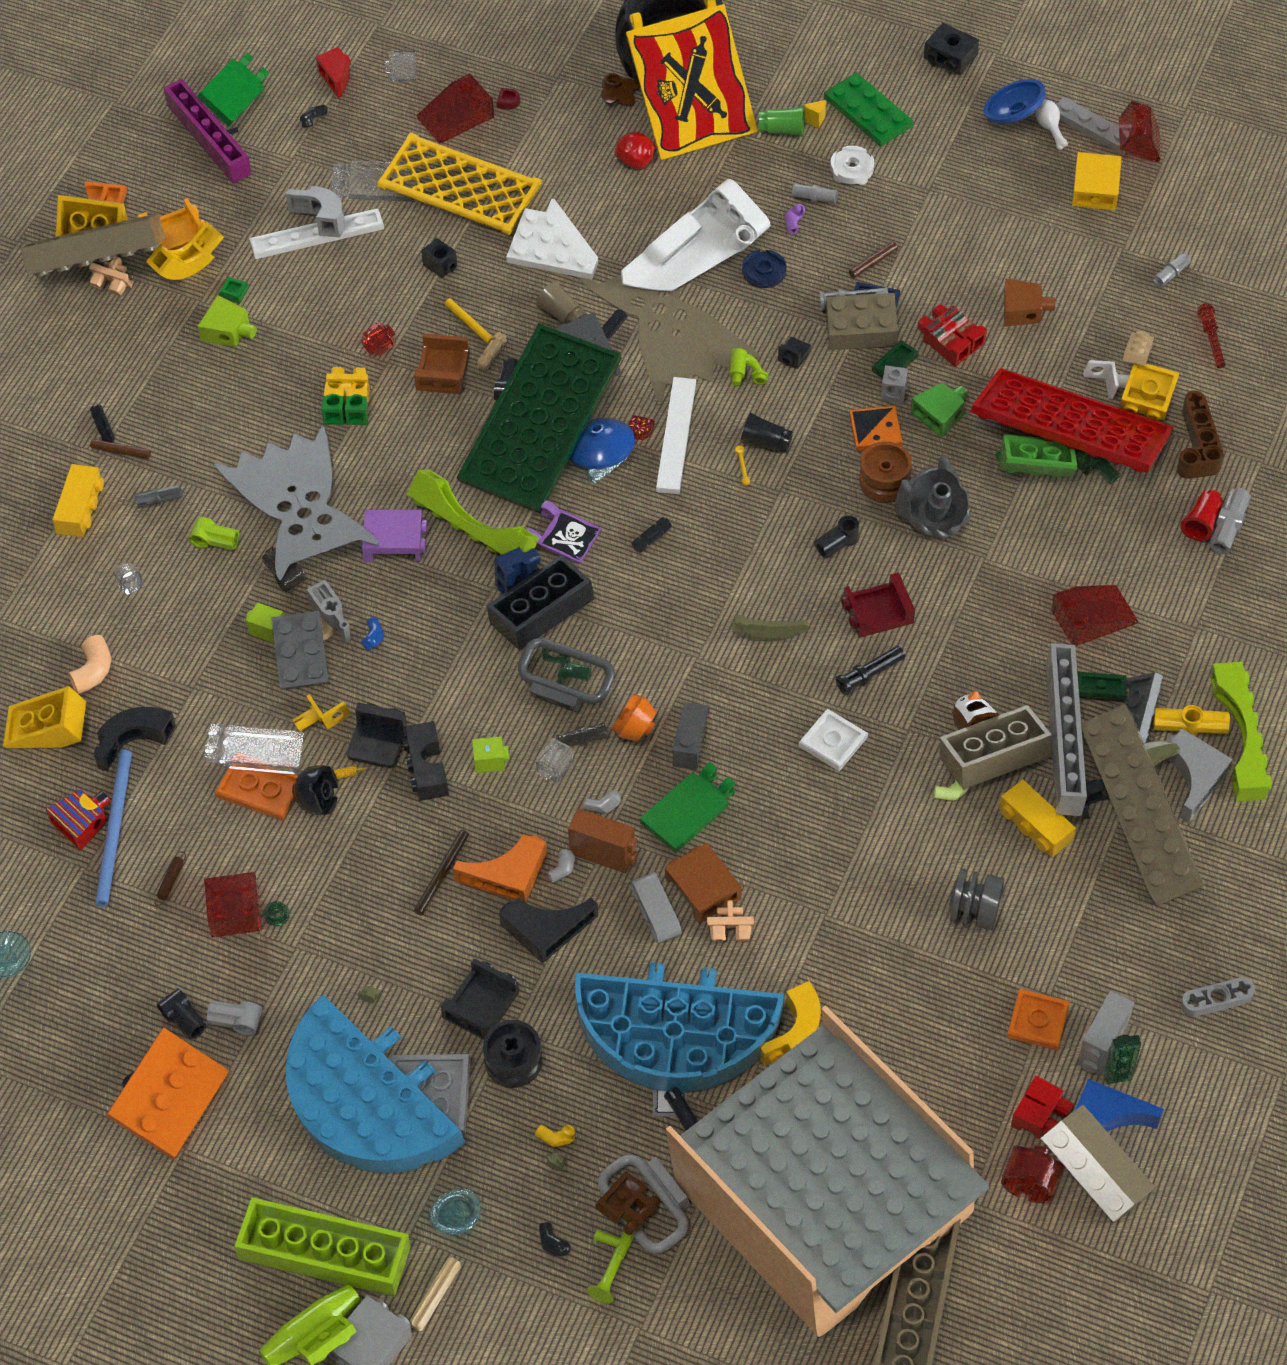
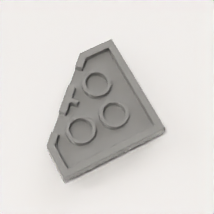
[391,1054,471,1134]

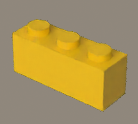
[52,464,104,537]
[999,779,1076,858]

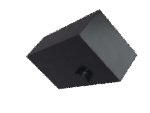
[486,555,594,651]

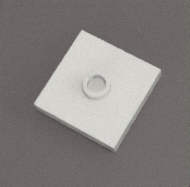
[799,709,868,771]

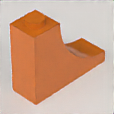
[453,834,547,902]

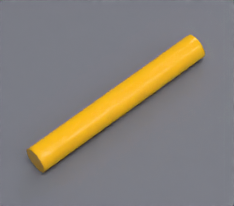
[445,298,493,344]

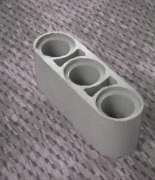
[630,872,682,943]

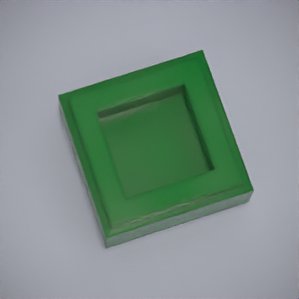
[219,277,249,304]

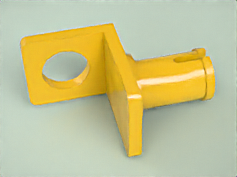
[292,694,351,733]

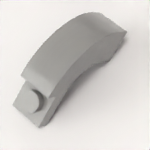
[286,186,345,237]

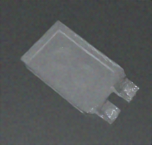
[331,160,416,202]
[205,724,304,774]

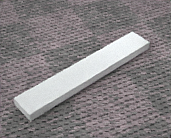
[249,208,384,259]
[656,377,696,494]

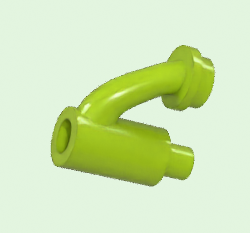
[729,348,769,386]

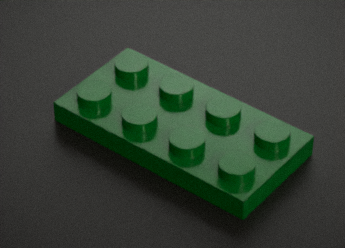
[824,72,913,147]

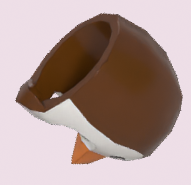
[952,691,999,730]

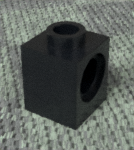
[421,238,457,278]

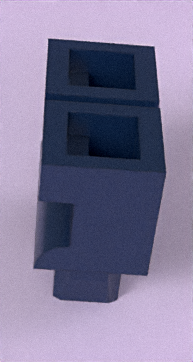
[494,547,541,594]

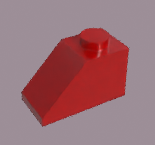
[316,47,351,98]

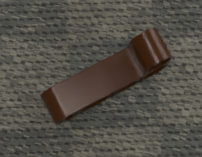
[1177,391,1224,479]

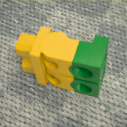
[321,367,370,425]

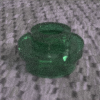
[264,901,290,926]

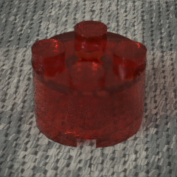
[1001,1145,1064,1204]

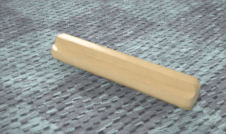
[409,1257,461,1331]

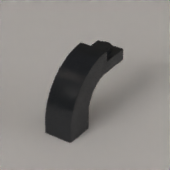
[94,707,176,772]

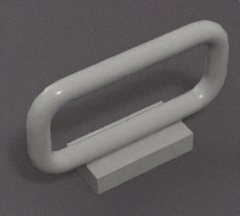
[598,1154,691,1254]

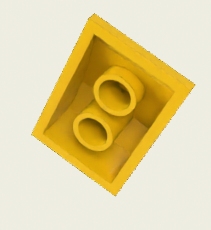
[3,686,86,748]

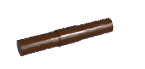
[849,242,898,278]
[90,439,151,459]

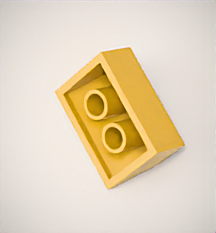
[56,195,128,237]

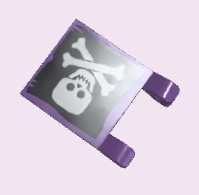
[527,501,601,565]

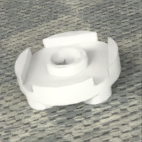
[830,146,874,185]

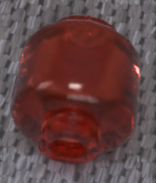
[361,322,396,356]

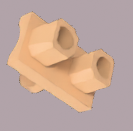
[89,257,134,296]
[707,900,754,942]

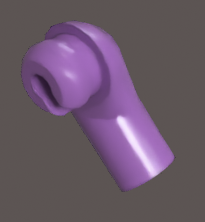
[784,204,806,235]

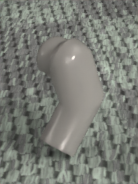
[585,790,621,814]
[546,849,575,883]

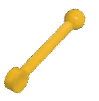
[735,446,750,486]

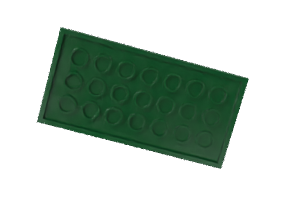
[456,323,622,514]

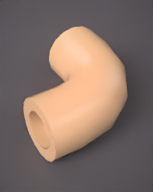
[68,635,112,694]

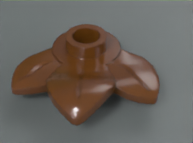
[601,73,640,106]

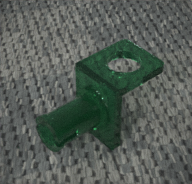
[1075,449,1121,484]
[542,648,592,685]

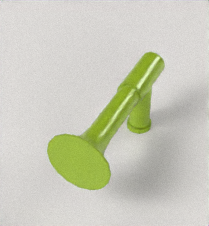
[587,1229,634,1304]

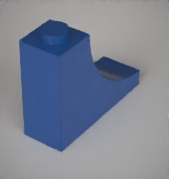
[1075,1079,1164,1132]

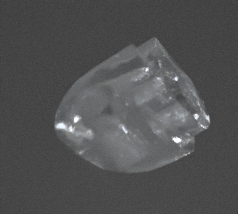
[114,562,143,595]

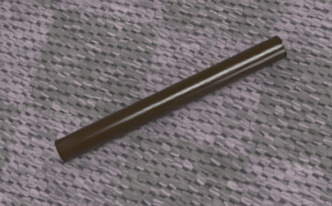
[414,830,469,916]

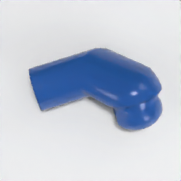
[362,617,384,650]

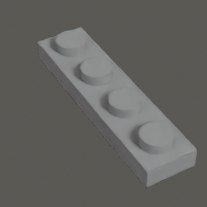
[1056,97,1136,154]

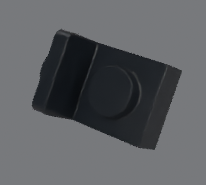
[778,337,811,369]

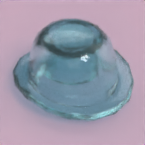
[429,1188,481,1235]

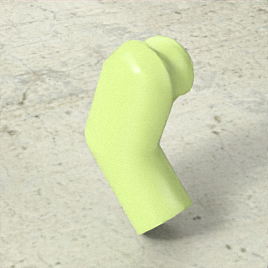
[934,779,969,801]

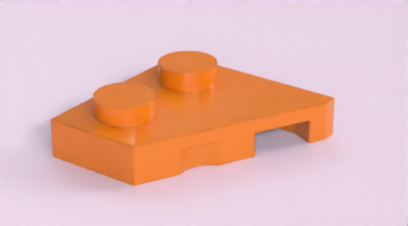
[84,181,127,203]

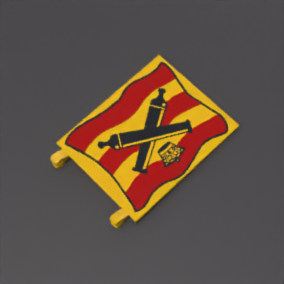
[626,0,758,160]

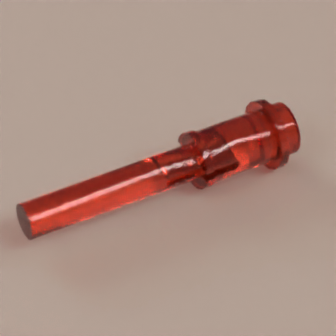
[1197,303,1226,369]

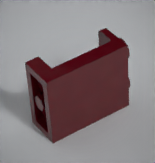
[841,572,915,638]

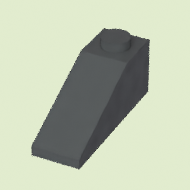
[673,702,709,770]

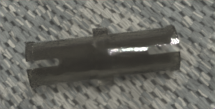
[556,723,608,750]

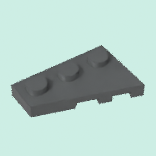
[1125,672,1163,743]

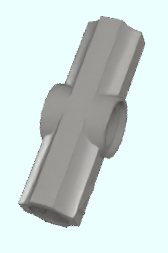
[1209,487,1251,555]

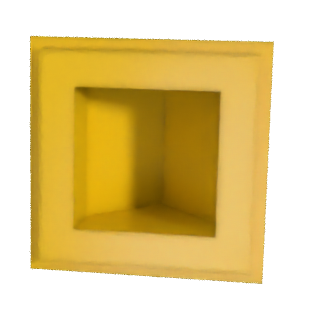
[804,100,826,129]

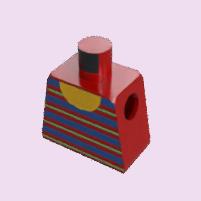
[46,790,110,851]

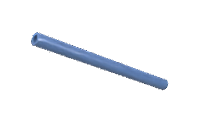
[95,750,132,907]

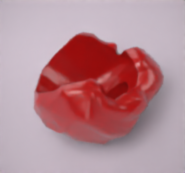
[614,132,656,170]

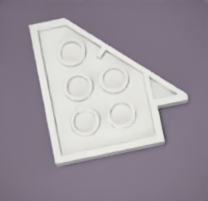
[506,199,598,280]

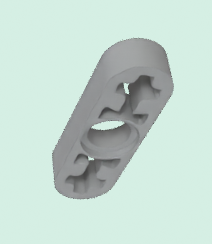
[1181,977,1255,1017]

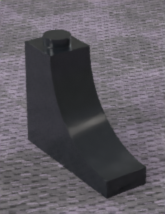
[499,897,598,964]

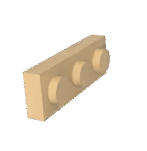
[1123,331,1154,365]

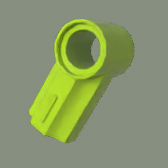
[188,517,240,550]

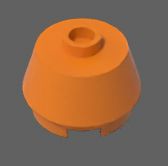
[611,693,657,742]

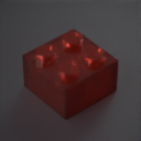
[204,872,263,938]

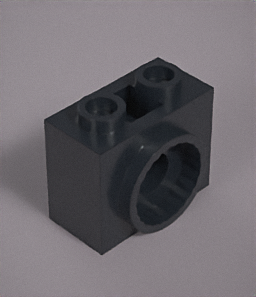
[924,23,979,75]

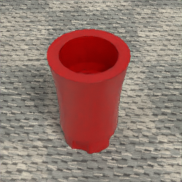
[1180,489,1223,542]

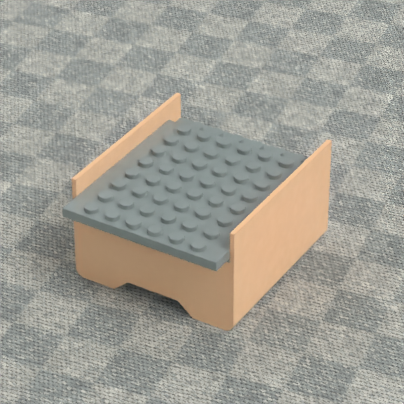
[666,1005,989,1337]

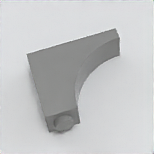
[1167,729,1233,823]

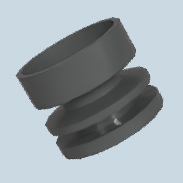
[949,868,1004,931]

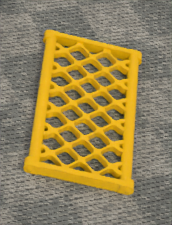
[377,132,542,236]

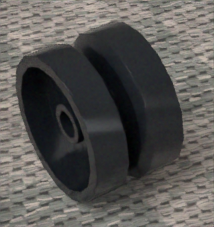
[483,1020,542,1088]

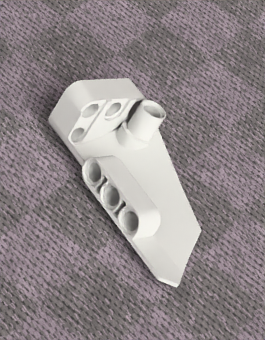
[621,179,770,292]

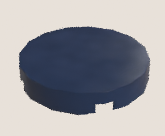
[742,250,786,288]

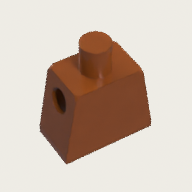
[1004,279,1055,326]

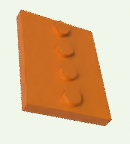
[106,1027,229,1160]

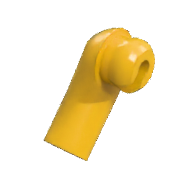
[535,1124,576,1147]

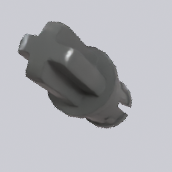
[135,485,183,508]

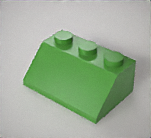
[999,434,1077,478]

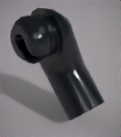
[539,1222,570,1257]

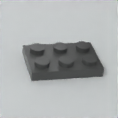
[271,611,329,690]

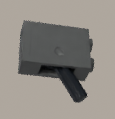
[556,309,627,378]

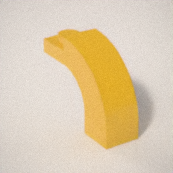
[146,222,224,280]
[760,981,821,1066]

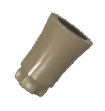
[536,282,587,323]

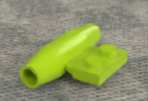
[258,1284,361,1365]

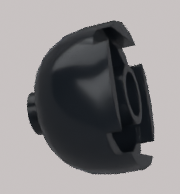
[292,765,338,815]

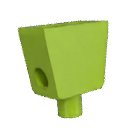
[198,295,257,347]

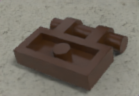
[594,1171,660,1235]

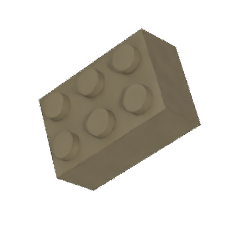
[826,293,898,350]

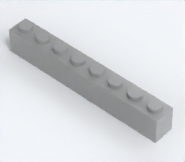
[1046,643,1087,816]

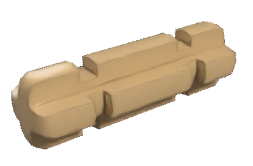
[477,332,507,370]

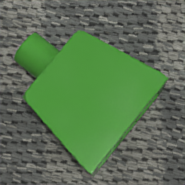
[911,383,968,438]

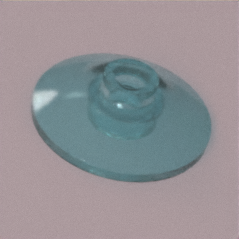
[0,931,31,978]

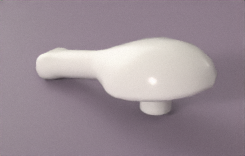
[1035,99,1068,150]

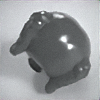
[895,456,971,539]

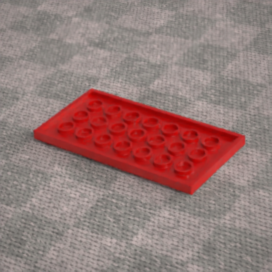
[970,368,1174,473]

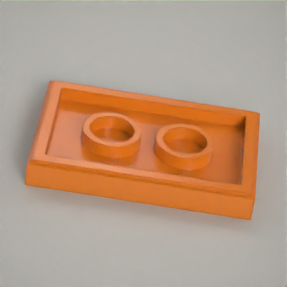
[215,754,298,821]

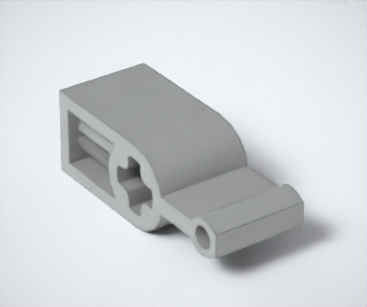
[306,580,351,643]

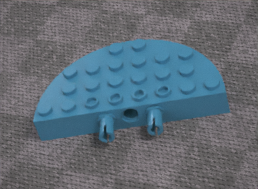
[575,962,784,1092]
[286,995,465,1173]

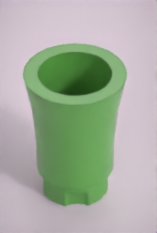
[759,106,805,137]

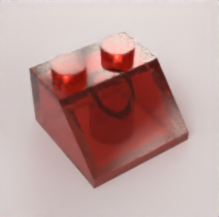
[1119,101,1161,162]

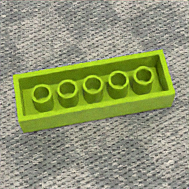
[234,1197,411,1297]

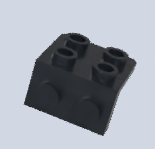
[347,702,407,768]

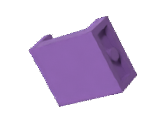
[362,510,427,562]

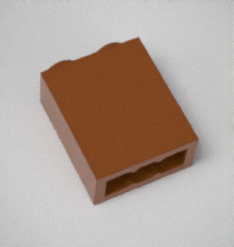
[568,808,638,874]

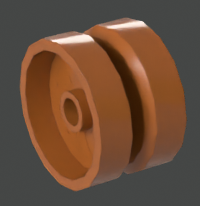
[859,442,912,502]

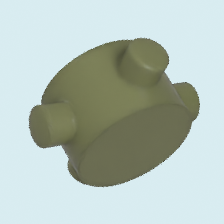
[358,986,380,1003]
[545,1153,566,1171]

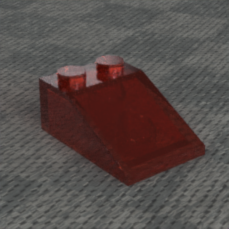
[417,73,494,144]
[1051,585,1138,646]

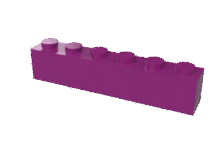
[163,79,251,184]

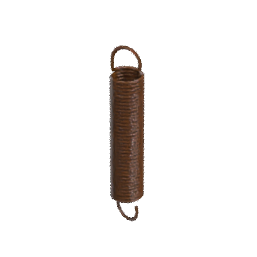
[154,851,186,906]

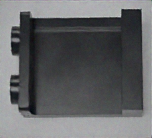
[440,959,519,1040]

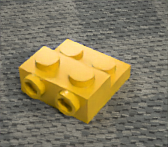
[1120,363,1179,421]

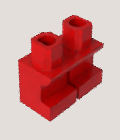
[1011,1075,1074,1140]

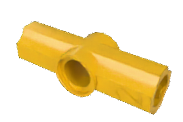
[1152,705,1230,736]

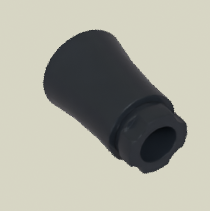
[740,412,793,453]

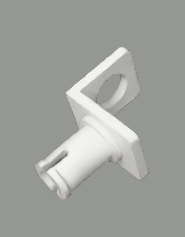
[1083,360,1129,399]

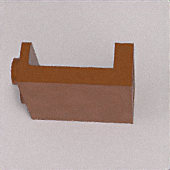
[414,334,469,394]
[665,843,741,924]

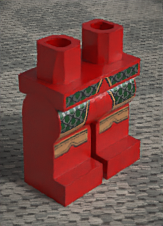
[917,304,987,367]

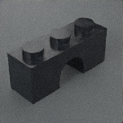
[402,721,449,801]

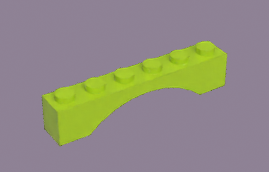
[407,469,539,554]
[1210,662,1272,802]

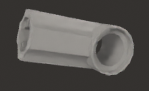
[206,1000,262,1036]

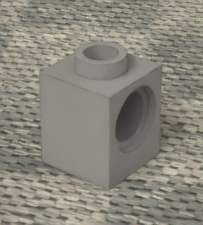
[881,365,908,404]

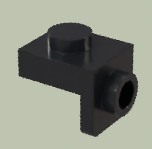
[1082,779,1109,819]

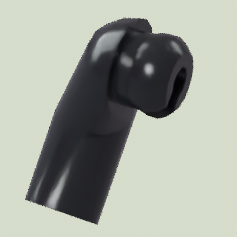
[300,104,328,128]

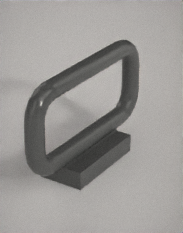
[518,638,615,713]

